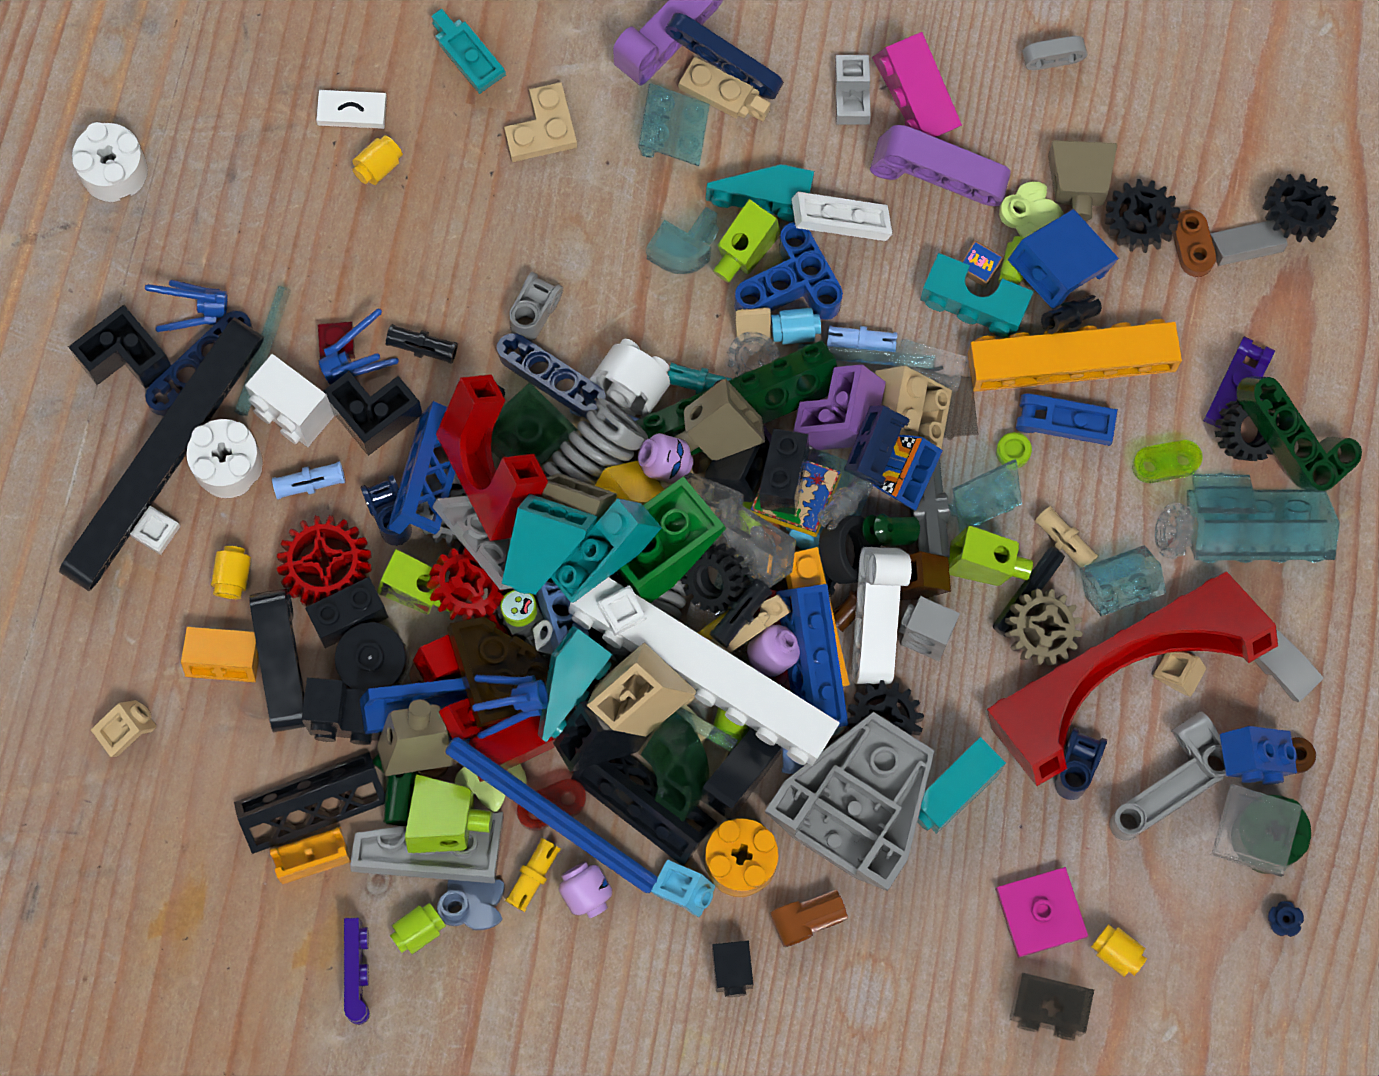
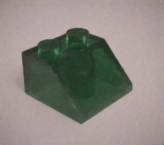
[491,382,578,466]

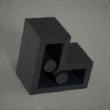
[68,305,171,389]
[323,371,423,456]
[301,677,382,745]

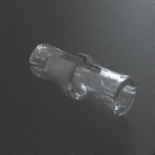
[817,476,873,530]

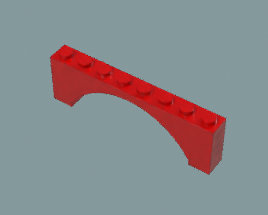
[987,571,1278,786]

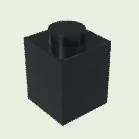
[712,940,754,997]

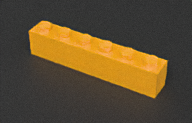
[967,319,1182,392]

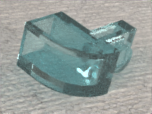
[646,207,719,274]

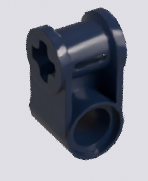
[360,474,412,546]
[1055,727,1107,800]

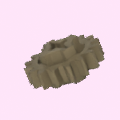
[1005,589,1083,666]

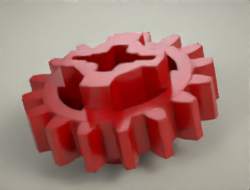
[427,548,504,621]

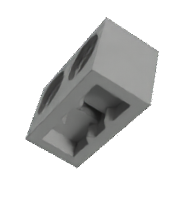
[898,596,960,661]

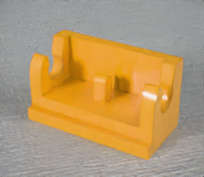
[181,627,259,682]
[269,827,351,884]

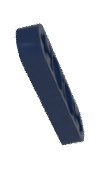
[665,13,784,99]
[145,311,253,416]
[497,333,607,419]

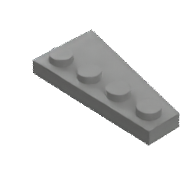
[350,812,504,883]

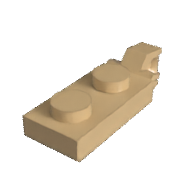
[678,57,771,122]
[710,594,791,653]

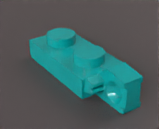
[431,9,506,94]

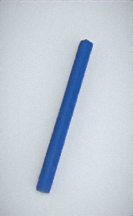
[445,737,658,893]

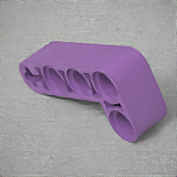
[613,0,723,86]
[870,125,1011,206]

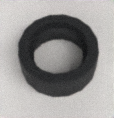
[818,516,881,584]

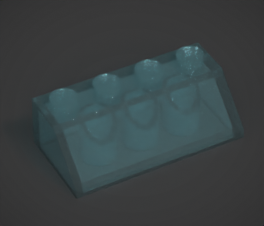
[1187,490,1340,563]

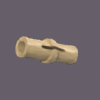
[1035,506,1099,571]

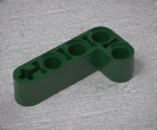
[1237,376,1362,491]

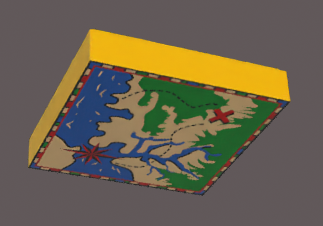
[750,460,841,537]

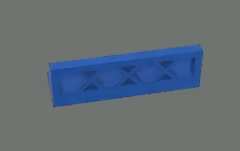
[387,401,455,535]
[776,584,849,727]
[360,678,468,734]

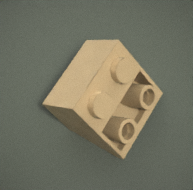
[875,366,952,449]
[587,642,696,737]

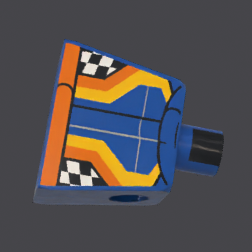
[864,435,943,511]

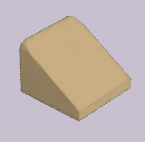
[735,308,771,346]
[1153,651,1206,697]

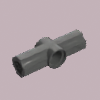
[910,458,950,560]

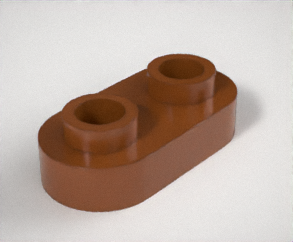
[1172,210,1216,277]

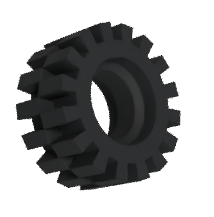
[1215,399,1280,461]
[681,543,751,613]

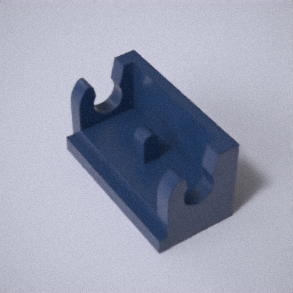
[844,405,910,486]

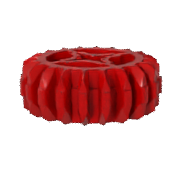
[277,515,372,606]

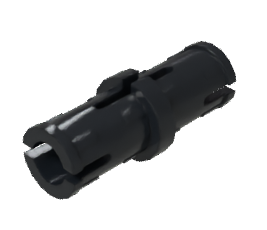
[1041,295,1102,334]
[385,324,458,364]
[710,578,772,648]

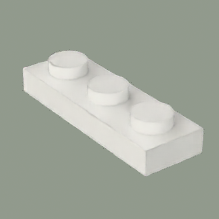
[792,192,892,241]

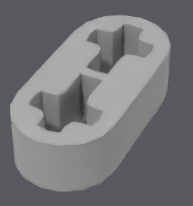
[1022,36,1087,70]

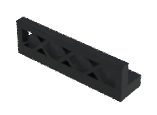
[234,752,385,854]
[571,755,717,866]

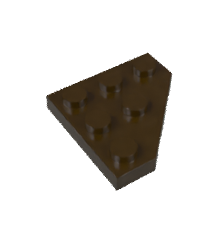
[447,617,574,728]

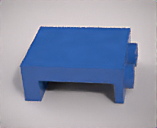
[1008,209,1119,309]

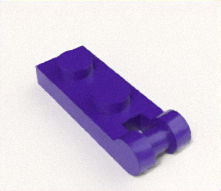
[1203,336,1275,429]
[344,918,370,1025]

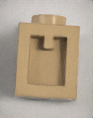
[91,700,157,757]

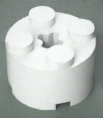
[72,122,148,202]
[590,339,670,418]
[187,419,263,498]

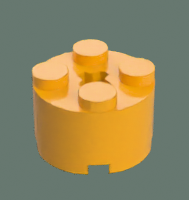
[705,819,778,897]

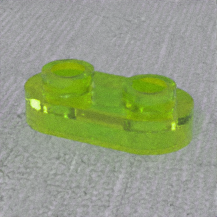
[1132,440,1203,483]

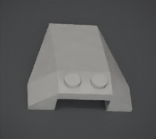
[765,712,935,891]

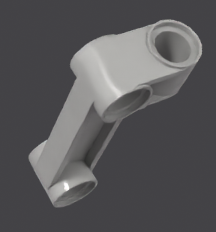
[1110,711,1226,841]

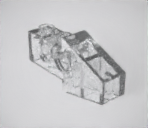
[667,472,796,588]

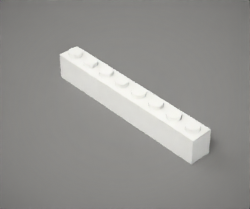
[568,577,840,766]

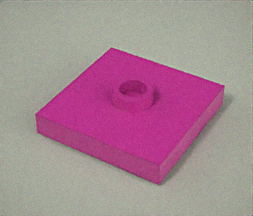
[996,867,1088,958]

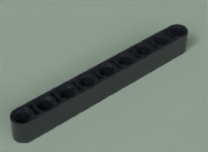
[59,318,265,591]

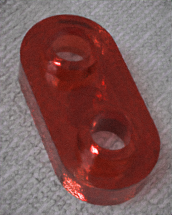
[517,779,586,831]

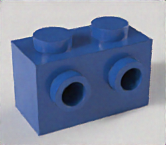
[1220,726,1297,785]

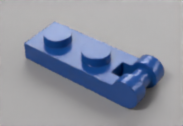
[1016,394,1118,446]

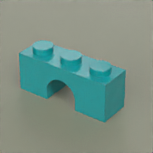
[920,253,1034,337]

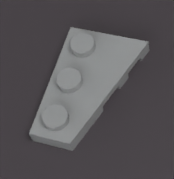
[433,496,512,590]

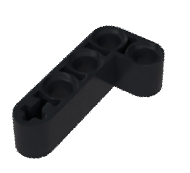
[249,588,305,733]

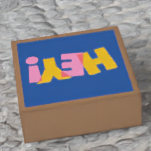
[961,240,1004,288]

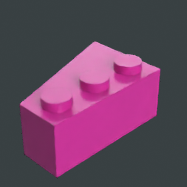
[872,32,962,137]

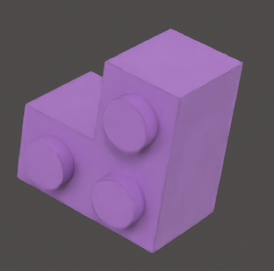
[793,364,886,450]

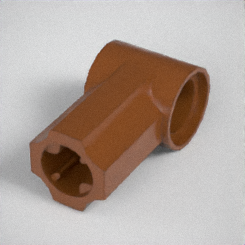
[770,889,848,947]

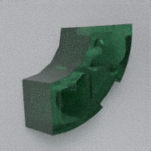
[641,711,709,821]

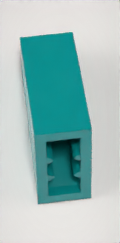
[501,494,597,595]
[917,737,1006,834]

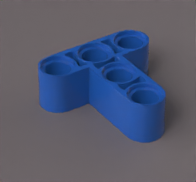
[734,222,843,320]

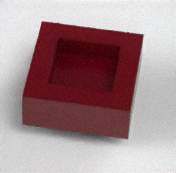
[318,322,355,359]

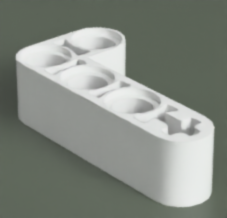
[852,547,912,684]

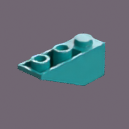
[706,164,814,222]
[551,498,662,603]
[538,625,613,742]

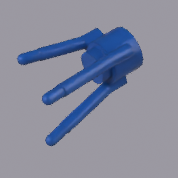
[145,280,228,332]
[318,308,399,385]
[472,675,548,739]

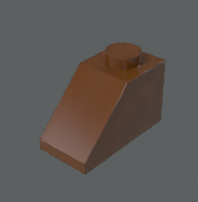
[900,551,951,600]

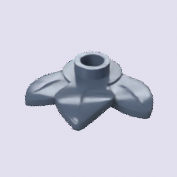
[437,879,505,930]

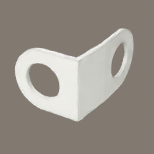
[533,620,553,654]

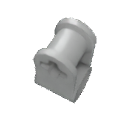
[509,272,563,341]

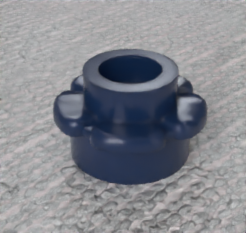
[1268,901,1304,937]

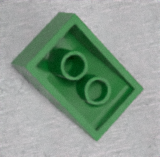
[617,476,726,603]

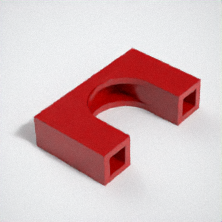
[436,374,548,541]
[413,615,557,782]

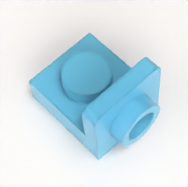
[651,860,715,917]

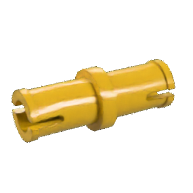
[505,838,561,912]

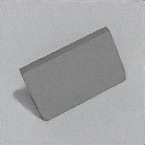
[1210,220,1288,266]

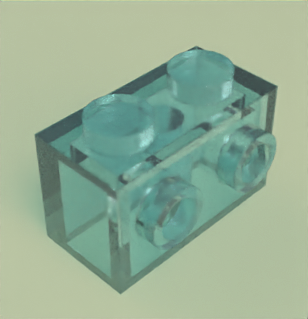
[1080,545,1166,616]

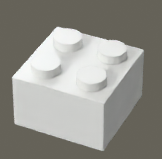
[245,354,334,447]

